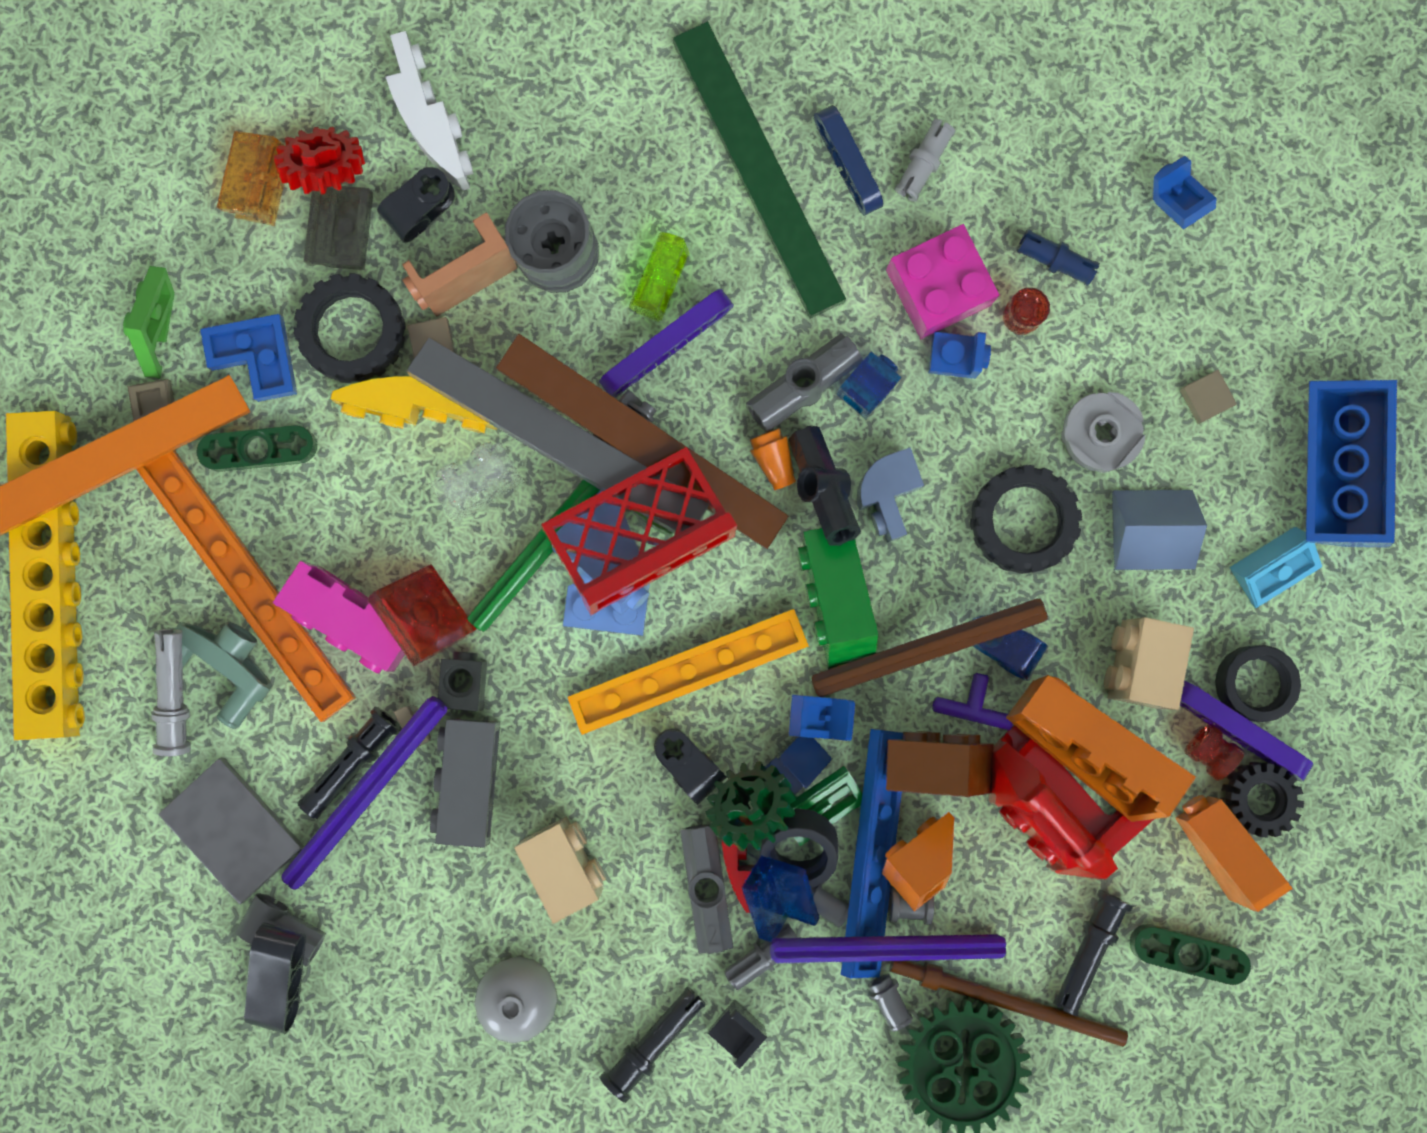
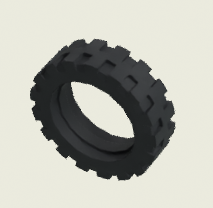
[294,273,406,383]
[970,465,1082,574]

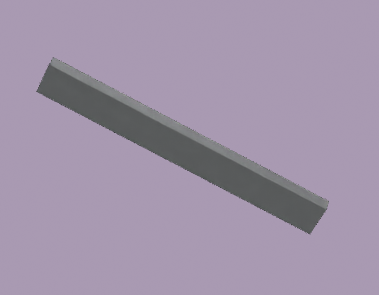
[407,338,709,534]

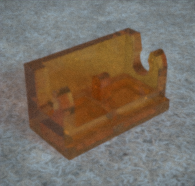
[216,131,285,226]

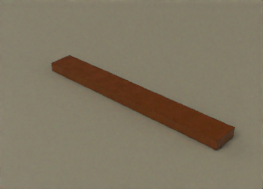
[495,333,789,550]

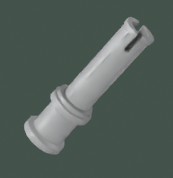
[151,629,191,756]

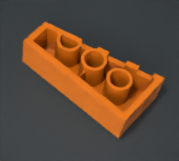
[1006,675,1196,822]

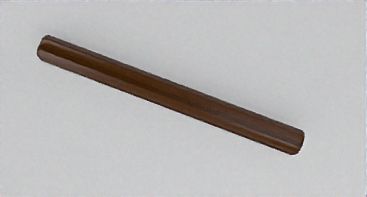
[812,598,1048,697]

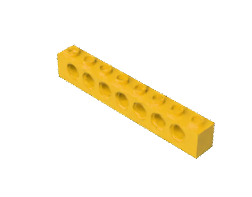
[6,411,85,740]

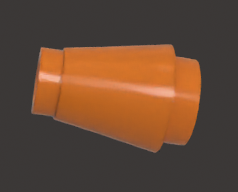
[750,428,796,490]

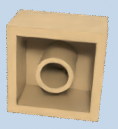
[1104,617,1194,710]
[514,816,606,924]

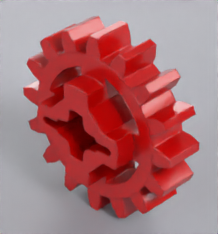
[274,127,365,194]

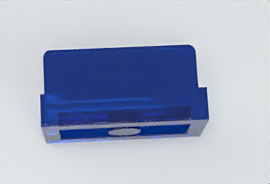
[741,856,820,942]

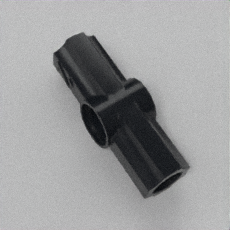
[788,426,861,546]

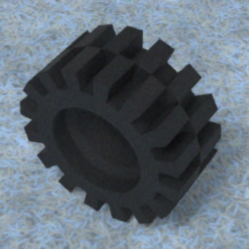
[1220,762,1304,838]

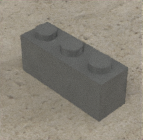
[430,718,501,848]

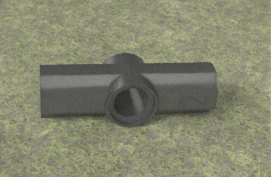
[746,333,863,433]
[680,824,734,954]

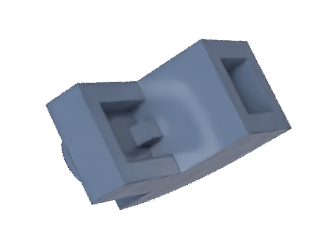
[857,447,924,543]

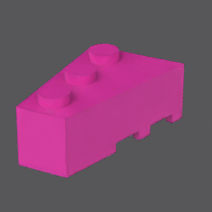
[272,560,421,674]

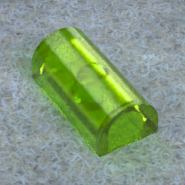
[629,232,690,322]

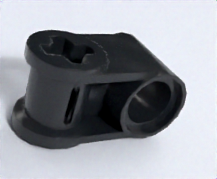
[377,167,455,243]
[654,729,727,805]

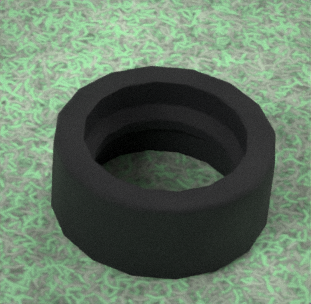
[1215,645,1301,722]
[759,808,838,889]

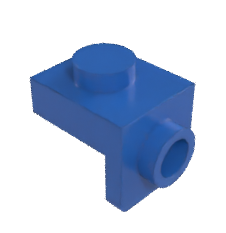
[1153,156,1217,230]
[789,695,855,741]

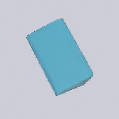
[1230,527,1323,608]

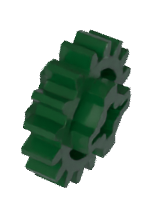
[705,761,796,851]

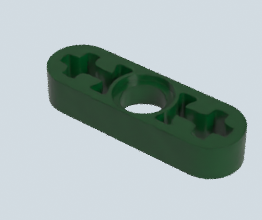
[196,425,317,472]
[1130,924,1251,985]

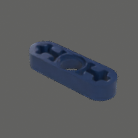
[814,105,883,216]

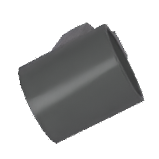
[236,893,326,967]

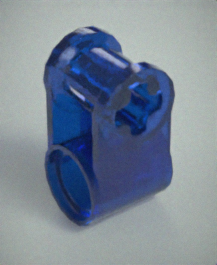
[972,615,1048,681]

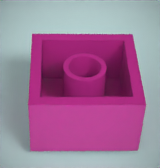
[886,224,999,340]

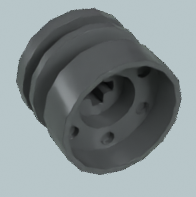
[505,190,599,293]

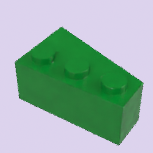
[797,528,879,669]

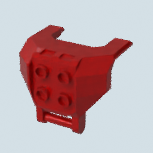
[989,725,1154,880]

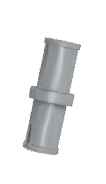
[895,119,956,202]

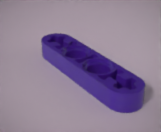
[599,289,734,398]
[1180,680,1314,782]

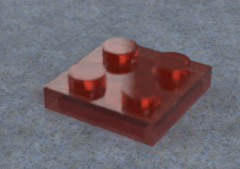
[367,564,477,667]

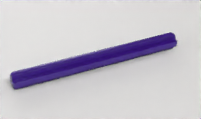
[281,696,448,890]
[770,934,1007,963]

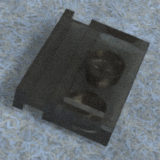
[304,186,373,270]

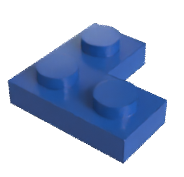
[200,314,297,402]

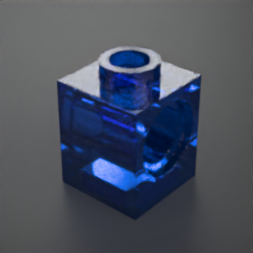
[837,351,902,419]

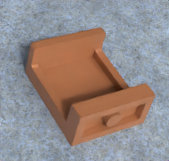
[402,212,517,317]

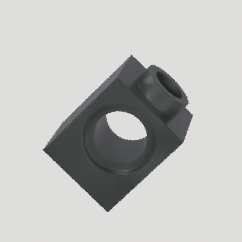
[438,651,488,711]

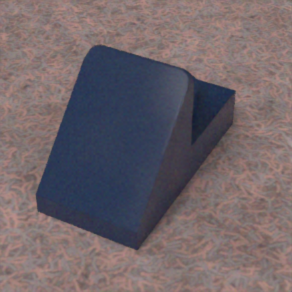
[765,737,832,795]

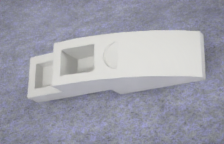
[386,31,473,190]

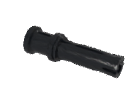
[297,707,402,819]
[1053,889,1133,1016]
[599,986,706,1103]

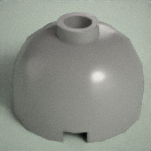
[474,956,558,1044]

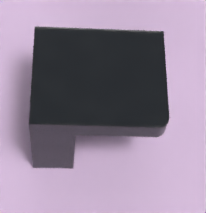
[708,999,767,1069]

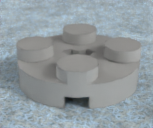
[1061,392,1145,473]

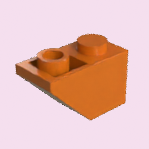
[882,812,955,912]

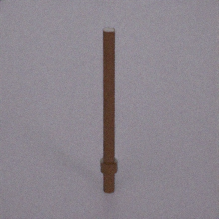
[889,961,1128,1047]

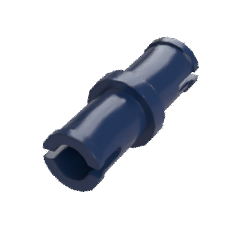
[1016,229,1100,286]

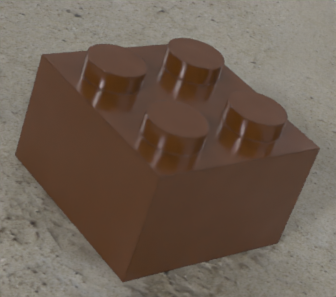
[886,731,994,797]

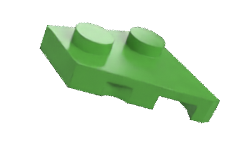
[123,266,175,379]

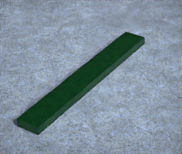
[673,21,846,319]

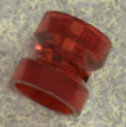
[1003,287,1050,335]
[1184,724,1245,781]

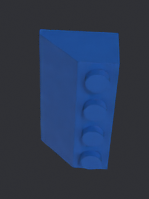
[1306,380,1397,548]

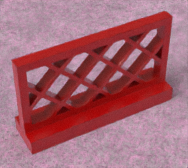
[541,447,737,615]

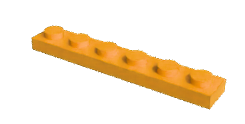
[567,609,809,735]

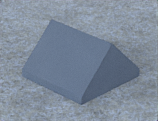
[1112,490,1207,570]

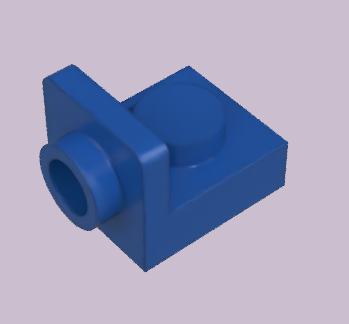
[928,332,991,379]

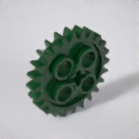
[895,996,1032,1133]

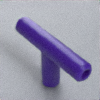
[932,673,1013,730]

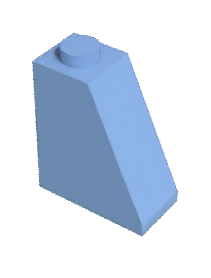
[551,490,650,616]

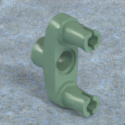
[152,622,272,729]

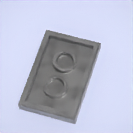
[158,757,304,904]

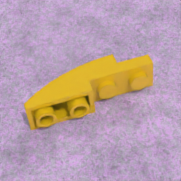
[330,376,497,434]

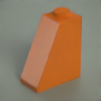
[1175,795,1292,912]

